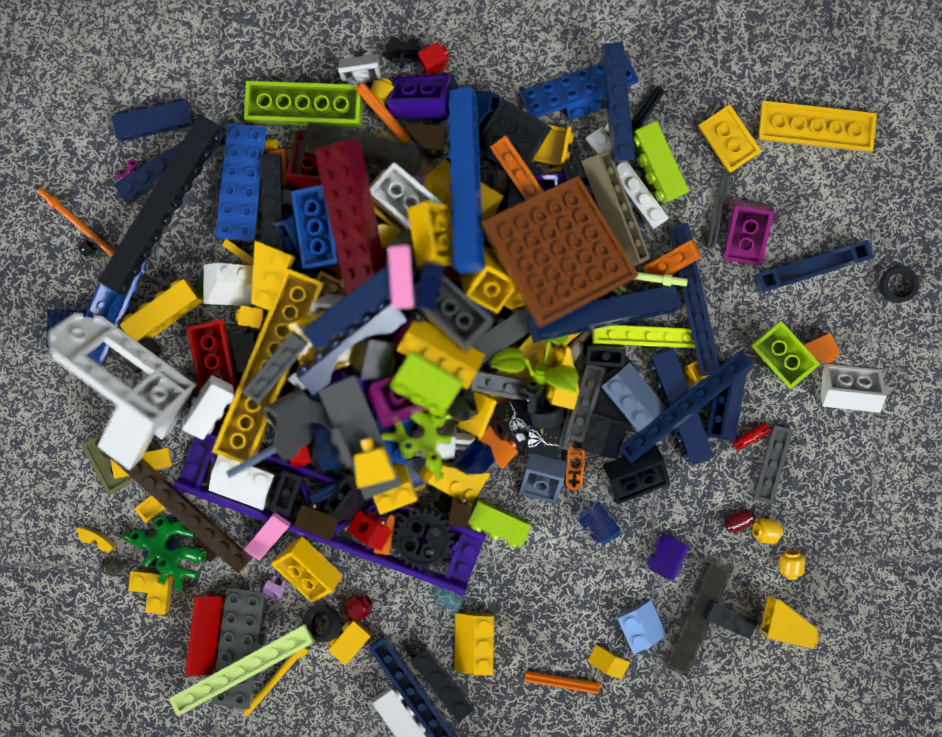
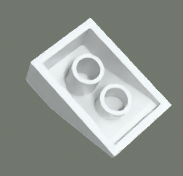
[338,52,381,85]

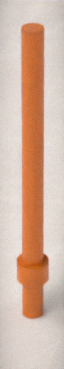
[36,187,115,257]

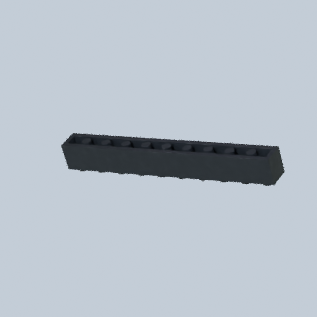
[97,114,224,296]

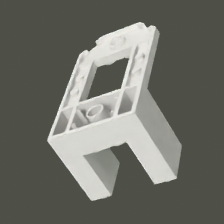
[48,313,196,470]

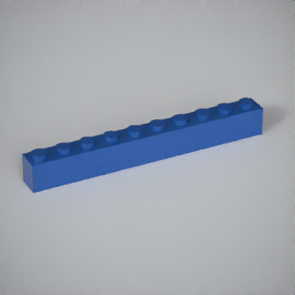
[447,86,484,274]

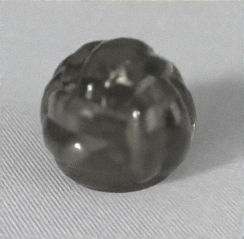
[100,556,122,576]

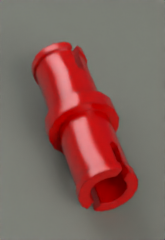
[732,421,771,452]

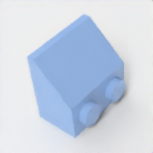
[616,600,666,654]

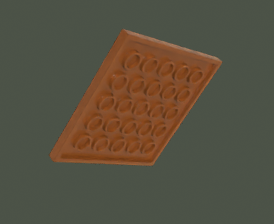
[479,176,639,328]

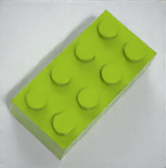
[632,121,690,205]

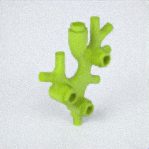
[382,411,452,481]

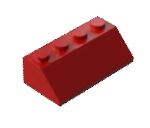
[186,319,237,396]
[185,592,225,676]

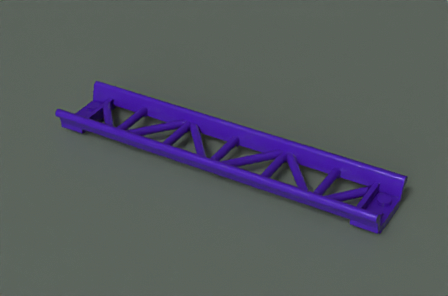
[173,432,487,596]

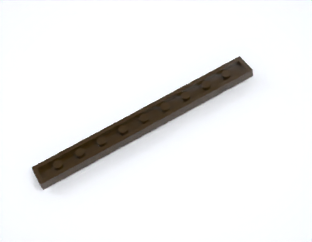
[94,431,252,574]

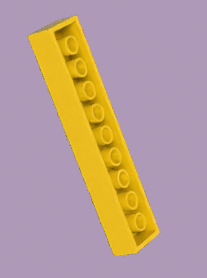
[212,269,326,463]

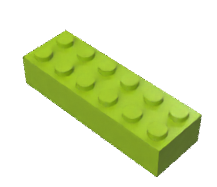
[244,81,363,128]

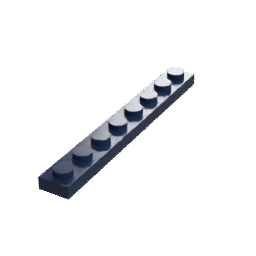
[669,223,720,377]
[619,350,754,463]

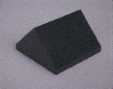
[351,336,397,381]

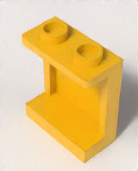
[532,125,574,167]

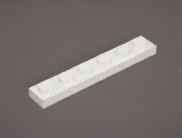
[586,127,669,230]

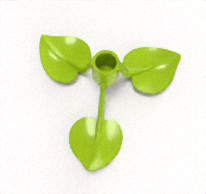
[490,335,578,393]

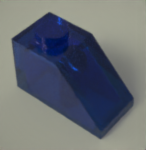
[415,261,445,311]
[451,439,495,475]

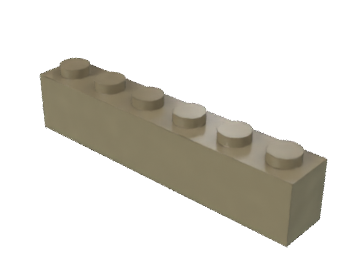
[581,150,650,266]

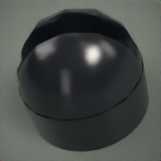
[79,239,96,256]

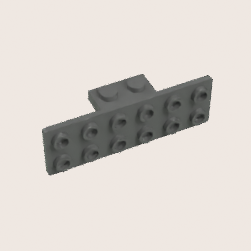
[319,376,401,499]
[212,587,267,710]

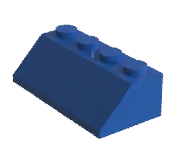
[291,185,339,269]

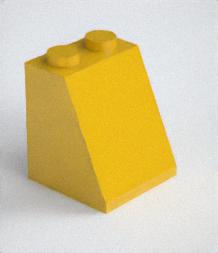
[460,245,516,313]
[760,595,819,649]

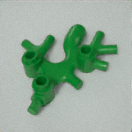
[122,516,206,591]

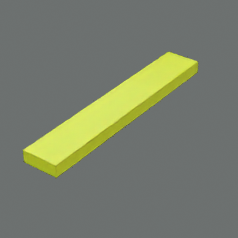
[592,325,695,348]

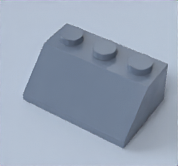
[600,363,666,432]

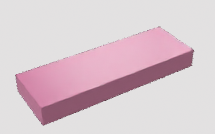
[388,246,413,309]
[244,512,291,561]

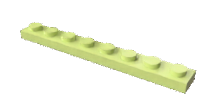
[169,625,314,716]

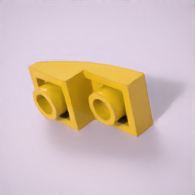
[75,526,118,553]

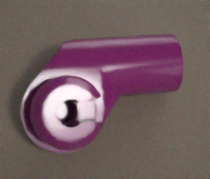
[116,159,138,180]

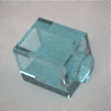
[433,588,464,616]

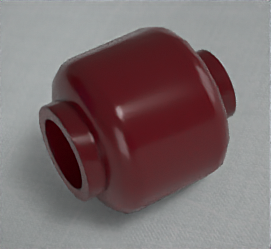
[344,593,373,622]

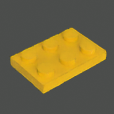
[697,104,762,173]

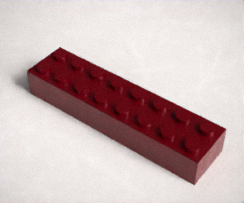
[314,140,386,295]

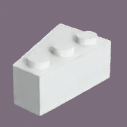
[182,375,234,440]

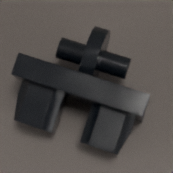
[385,37,420,68]

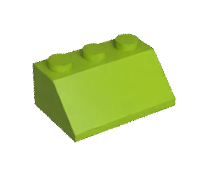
[751,321,820,390]
[389,351,464,417]
[469,498,531,548]

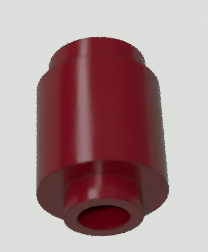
[723,509,754,534]

